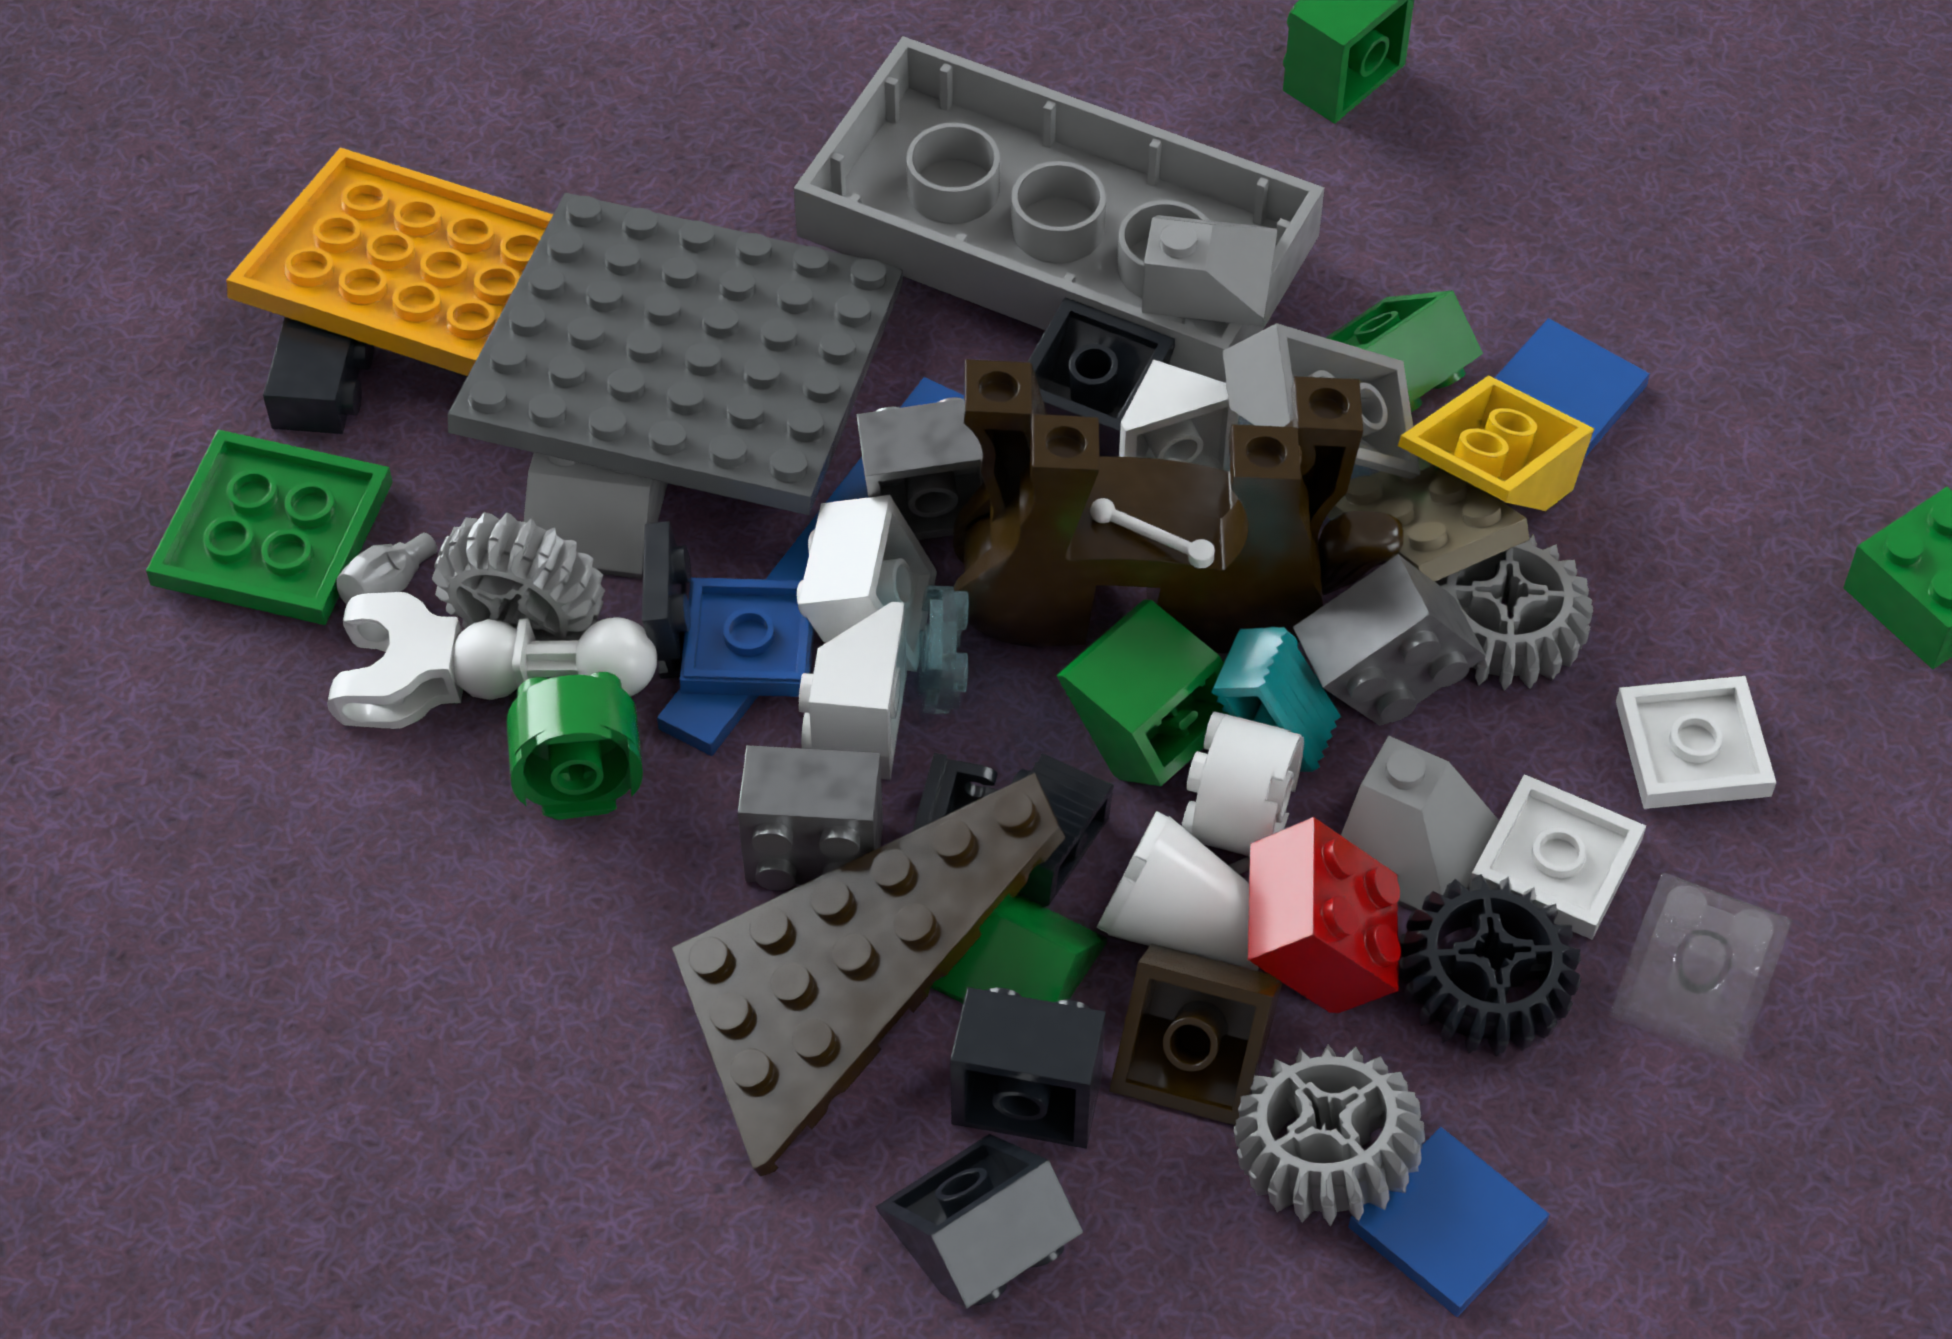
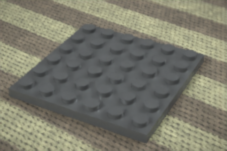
[448,193,903,515]

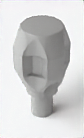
[337,533,437,604]

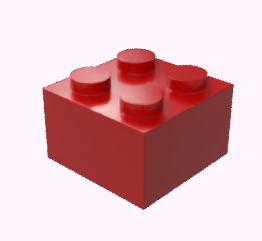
[1248,817,1401,1013]

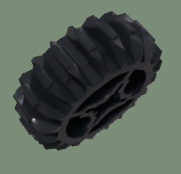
[1398,874,1581,1056]

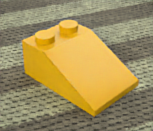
[1398,375,1594,511]

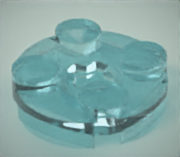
[918,585,969,714]

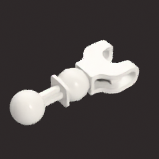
[327,592,657,729]

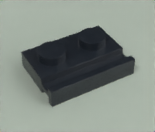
[642,521,691,679]

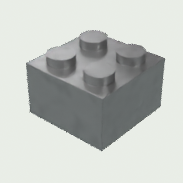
[856,397,984,540]
[1293,554,1487,726]
[738,745,883,891]

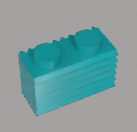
[1211,627,1341,772]

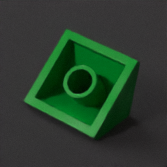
[931,894,1107,1004]

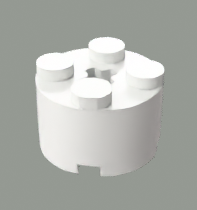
[1182,711,1304,856]

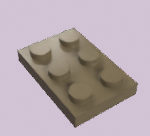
[1327,457,1530,582]

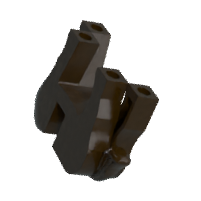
[953,359,1404,653]

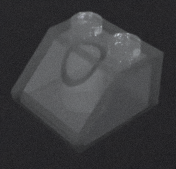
[1609,872,1793,1066]

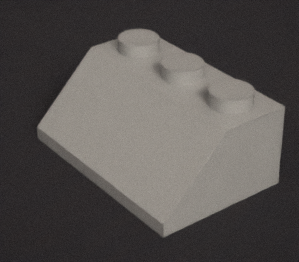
[1222,323,1421,479]

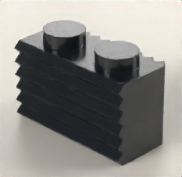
[1011,753,1114,907]

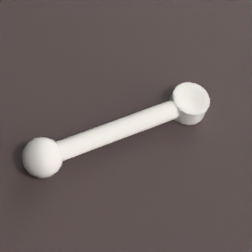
[1090,498,1215,568]

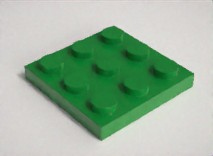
[146,429,393,625]

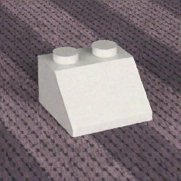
[797,495,937,672]
[799,602,907,780]

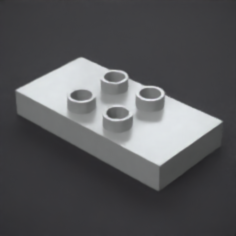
[794,36,1324,383]

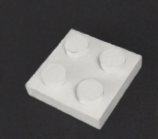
[1616,676,1776,809]
[1469,774,1646,940]

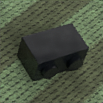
[263,317,374,434]

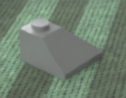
[1142,215,1278,327]
[1341,736,1499,911]

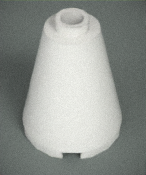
[1097,811,1259,971]

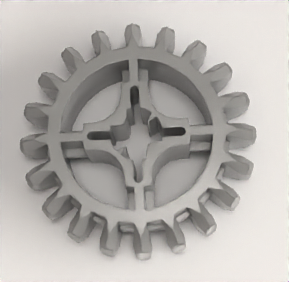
[432,513,605,641]
[1435,534,1593,691]
[1234,1044,1425,1226]

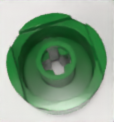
[507,672,643,820]

